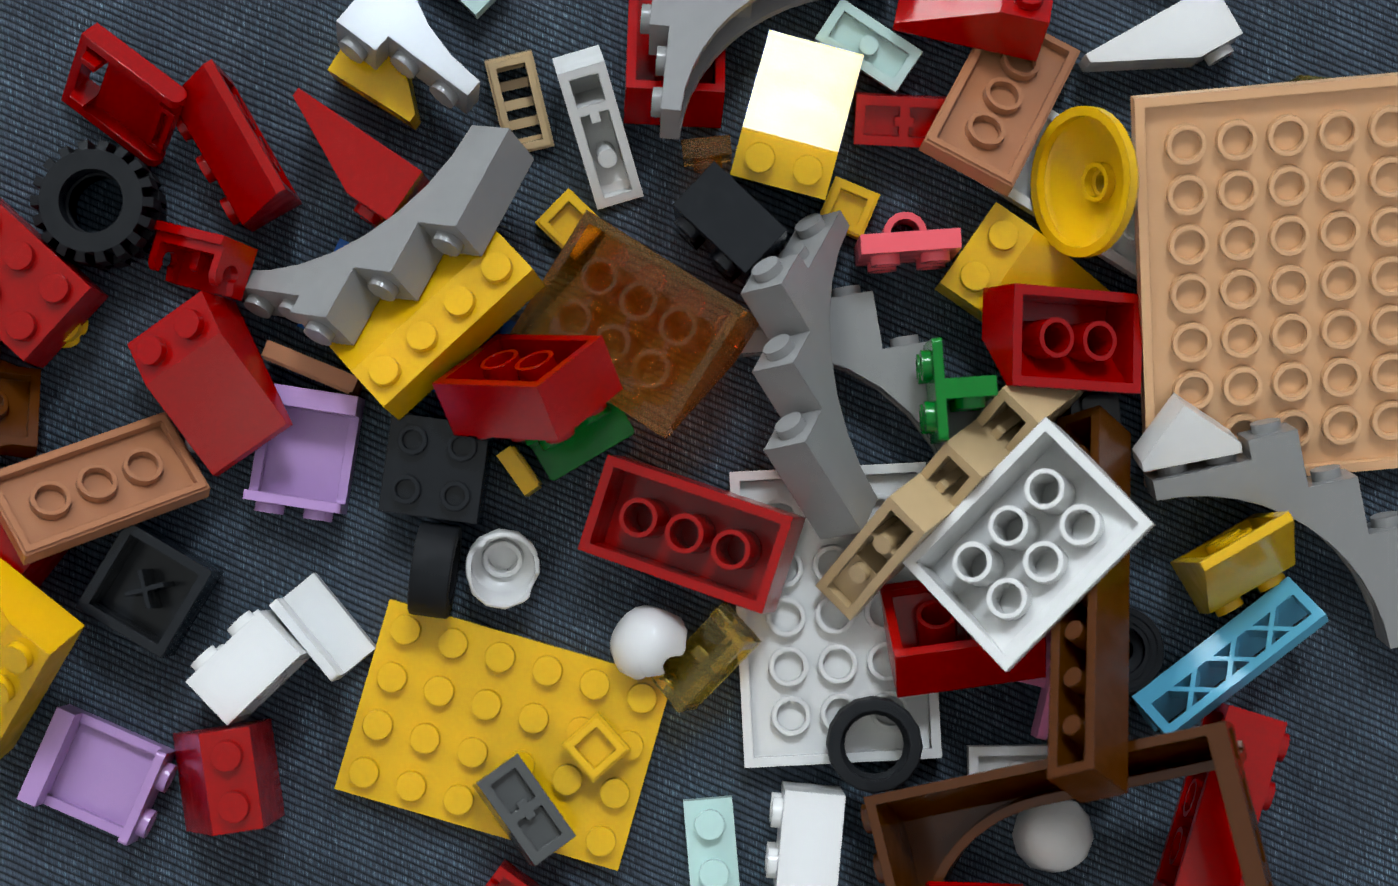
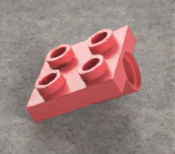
[854,212,962,274]

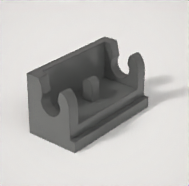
[472,753,576,866]

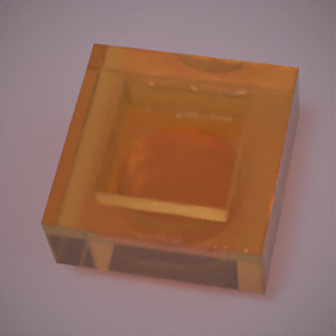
[681,135,732,173]

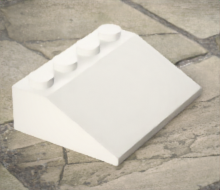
[903,417,1155,672]

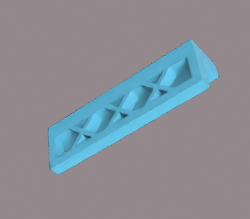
[1132,576,1329,734]

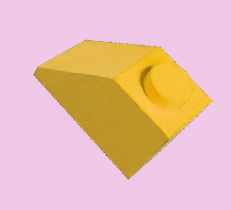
[327,49,421,130]

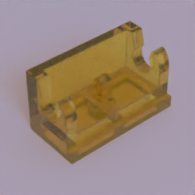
[651,602,762,713]

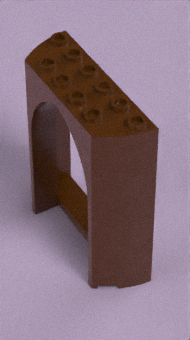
[861,720,1274,886]

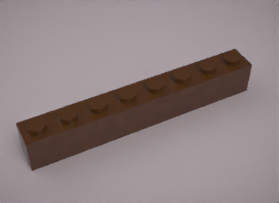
[1047,405,1131,804]

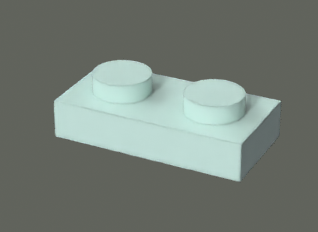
[815,0,923,94]
[683,795,740,886]

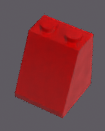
[173,718,285,836]

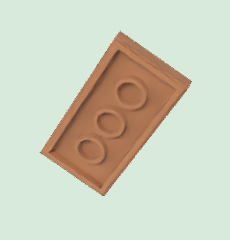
[919,33,1081,197]
[0,412,211,565]

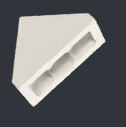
[1132,393,1243,472]

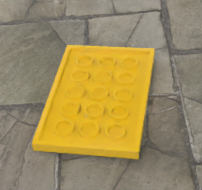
[334,599,673,871]

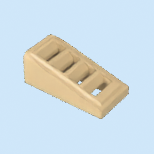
[484,50,555,152]

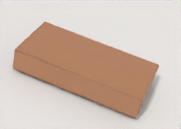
[261,340,364,396]

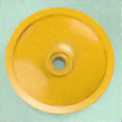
[1030,106,1139,257]

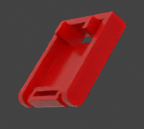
[61,22,187,167]

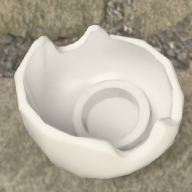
[465,528,540,609]
[610,605,687,680]
[1012,800,1094,873]

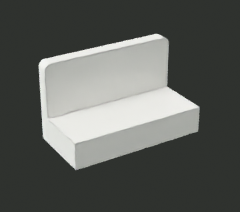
[269,573,376,682]

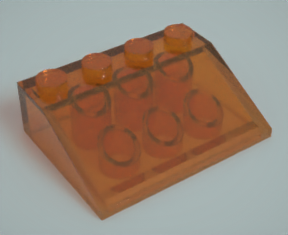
[510,210,759,439]

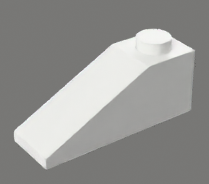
[1078,0,1243,72]
[552,45,644,210]

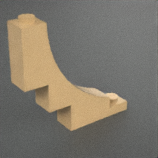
[815,385,1084,621]

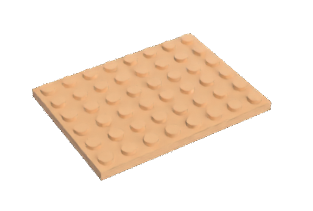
[1130,72,1398,487]

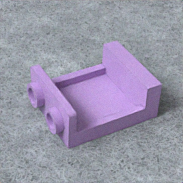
[242,383,365,522]
[17,704,177,846]

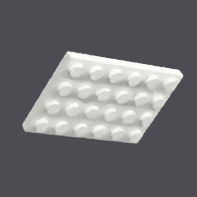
[729,462,942,768]

